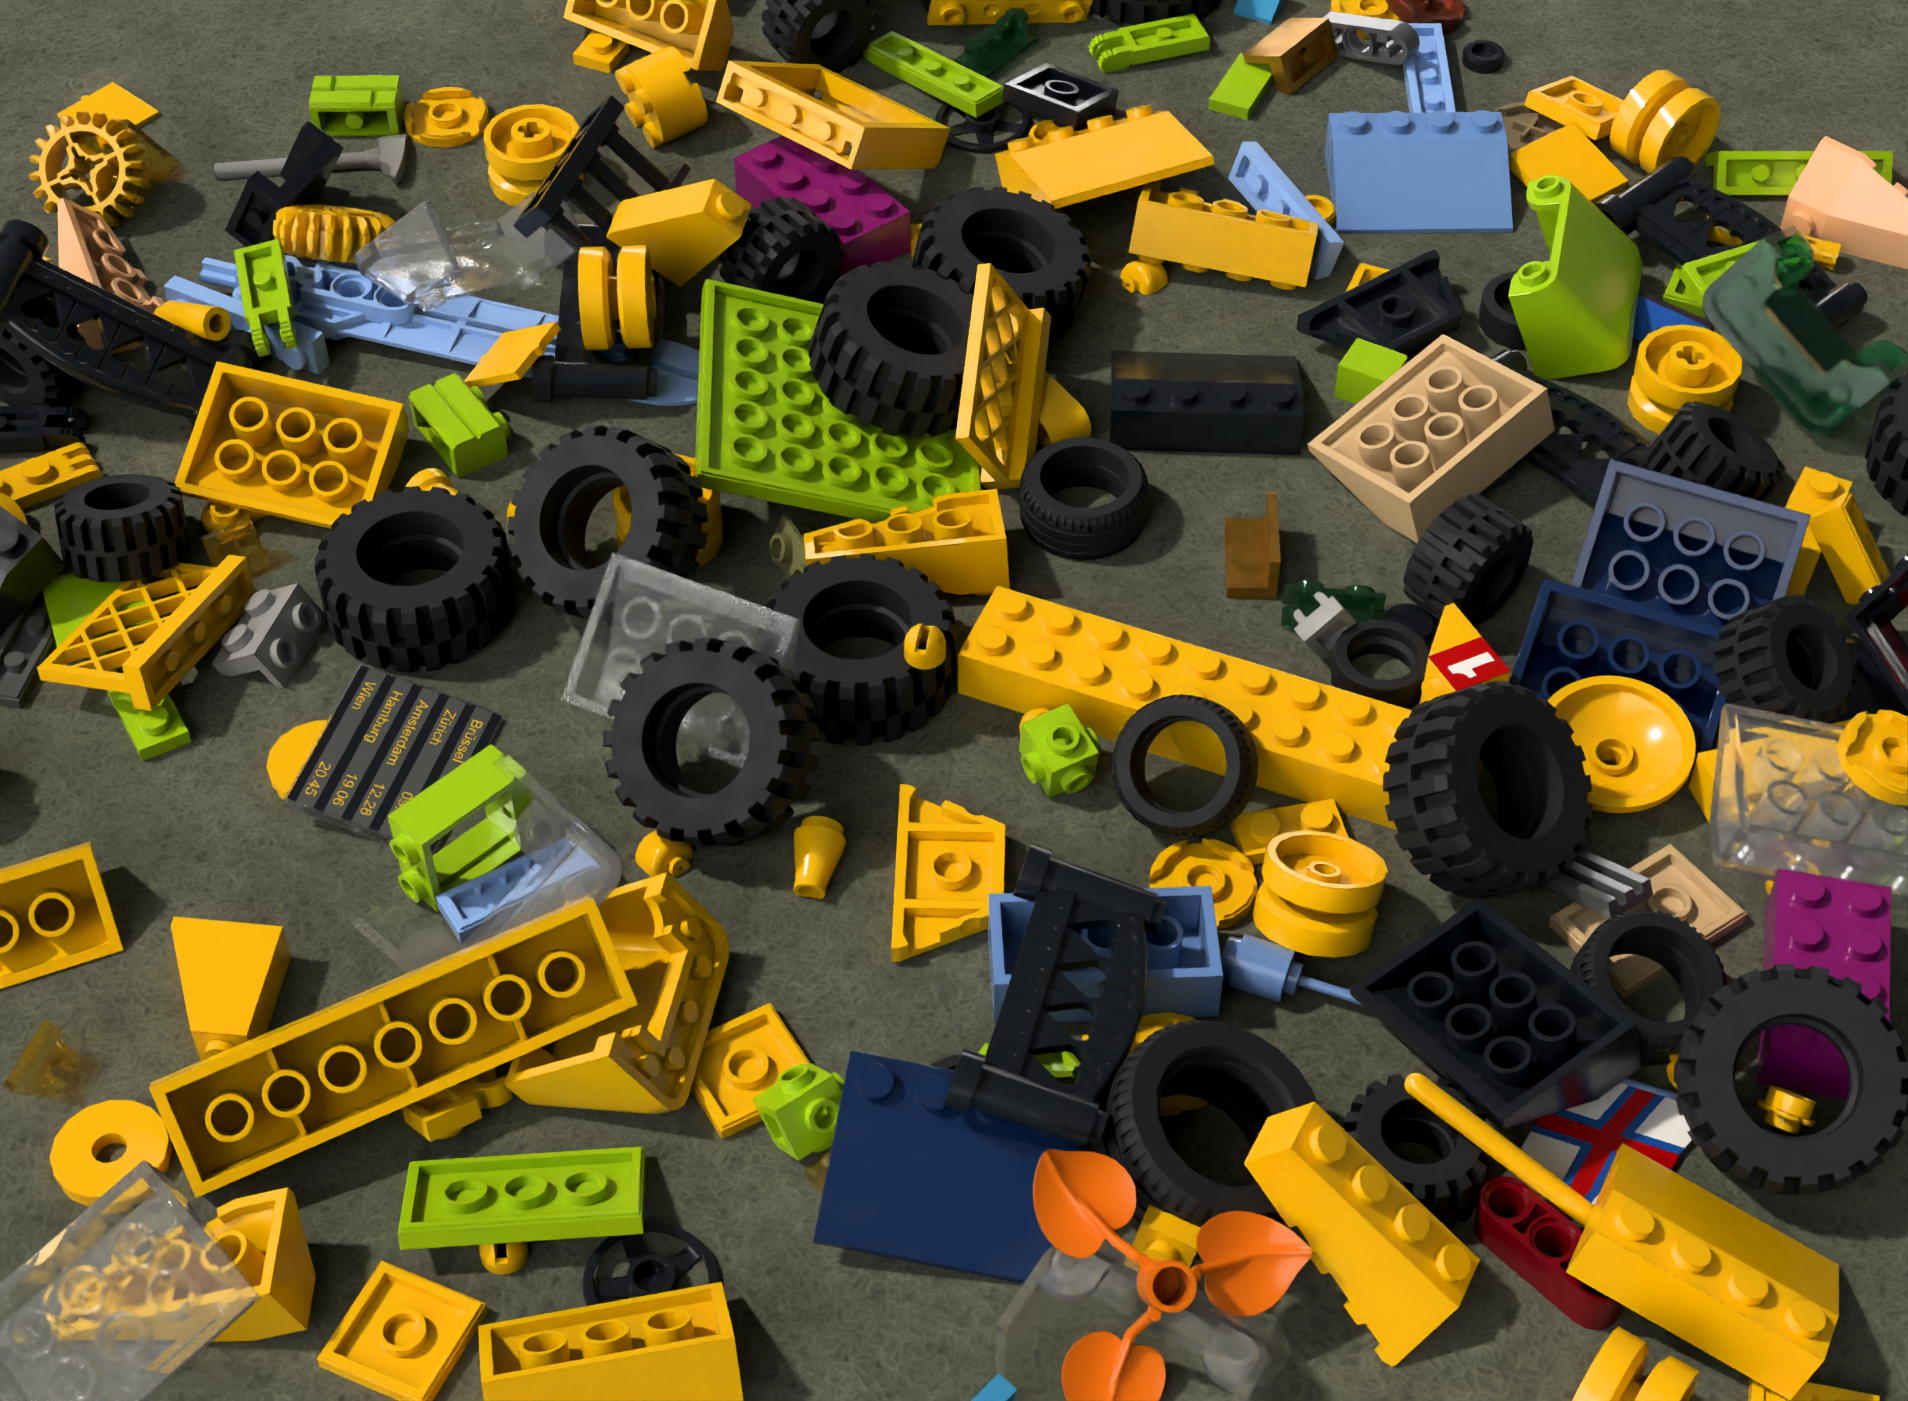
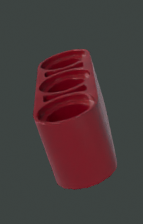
[1473,1176,1622,1330]

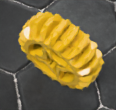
[28,111,151,227]
[273,203,397,264]

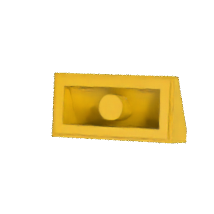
[1809,491,1891,605]

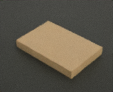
[1548,844,1747,998]

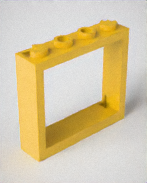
[716,61,951,170]

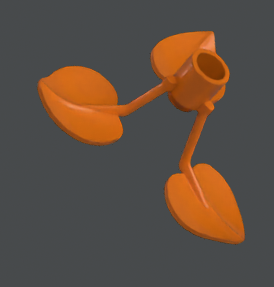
[1033,1149,1312,1401]

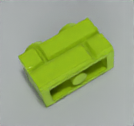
[309,75,405,136]
[408,373,510,478]

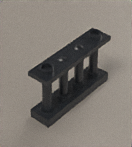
[513,95,691,276]

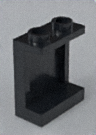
[225,121,344,247]

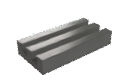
[1542,848,1653,918]

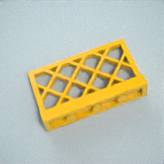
[955,263,1051,490]
[37,555,255,711]

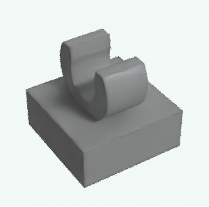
[1294,591,1358,660]

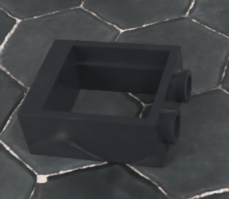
[1845,555,1908,711]

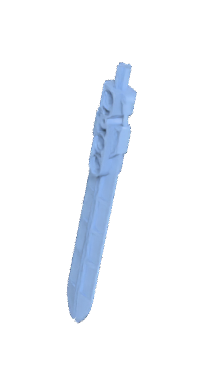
[199,255,699,406]

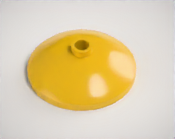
[1547,675,1696,813]

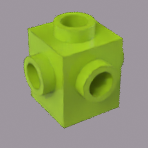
[1019,703,1101,799]
[752,1063,844,1161]

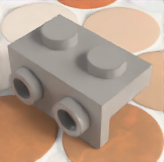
[212,583,326,688]

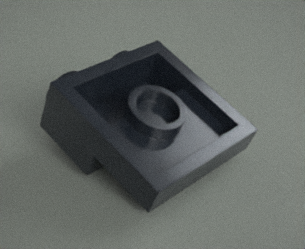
[1002,63,1119,131]

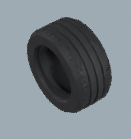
[1089,1020,1318,1260]

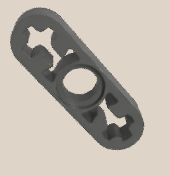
[1320,11,1420,65]

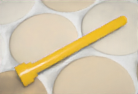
[1404,1073,1594,1228]

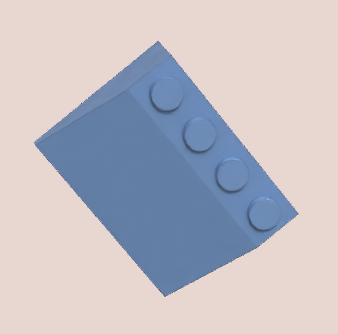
[1324,110,1513,234]

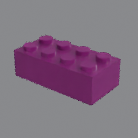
[734,135,911,282]
[1757,868,1891,1099]

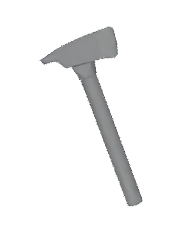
[214,134,408,183]

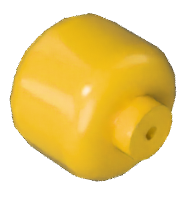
[1120,260,1168,295]
[635,830,694,878]

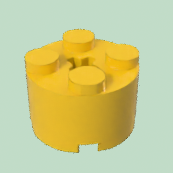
[615,46,708,149]

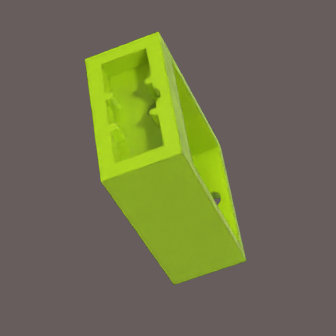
[388,744,538,912]

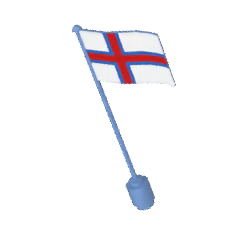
[1221,934,1692,1230]

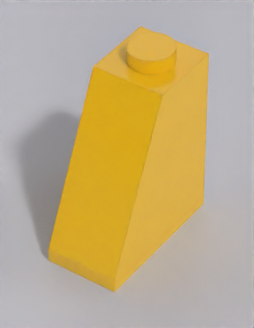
[606,179,752,287]
[171,917,291,1061]

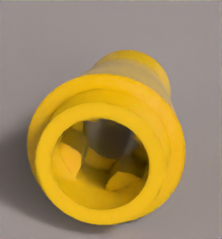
[793,816,847,899]

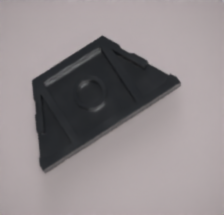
[1297,249,1462,355]

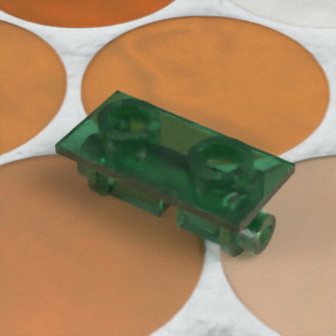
[954,8,1038,78]
[1281,580,1386,632]

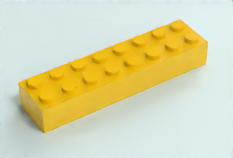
[149,897,638,1198]

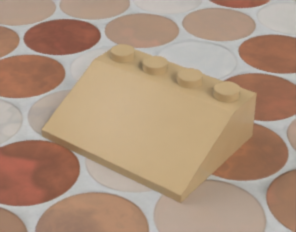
[1308,334,1555,543]

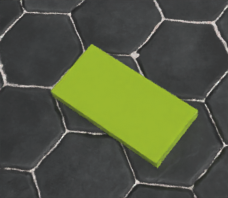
[398,1146,646,1250]

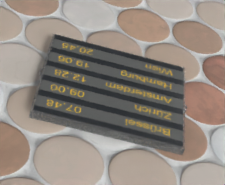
[283,663,505,856]

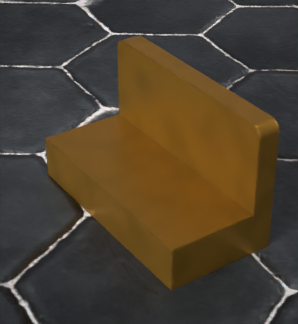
[1243,18,1339,95]
[1224,492,1281,599]

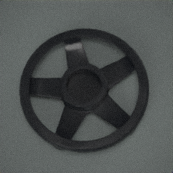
[935,101,1030,154]
[583,1223,719,1306]

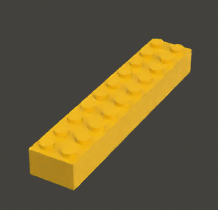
[958,586,1483,830]

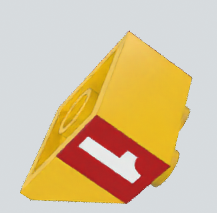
[1420,603,1511,704]

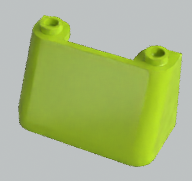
[1508,175,1642,380]

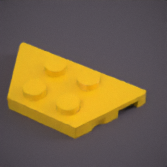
[891,784,1005,962]

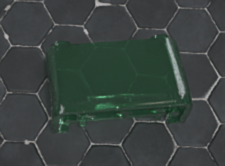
[1702,225,1908,434]

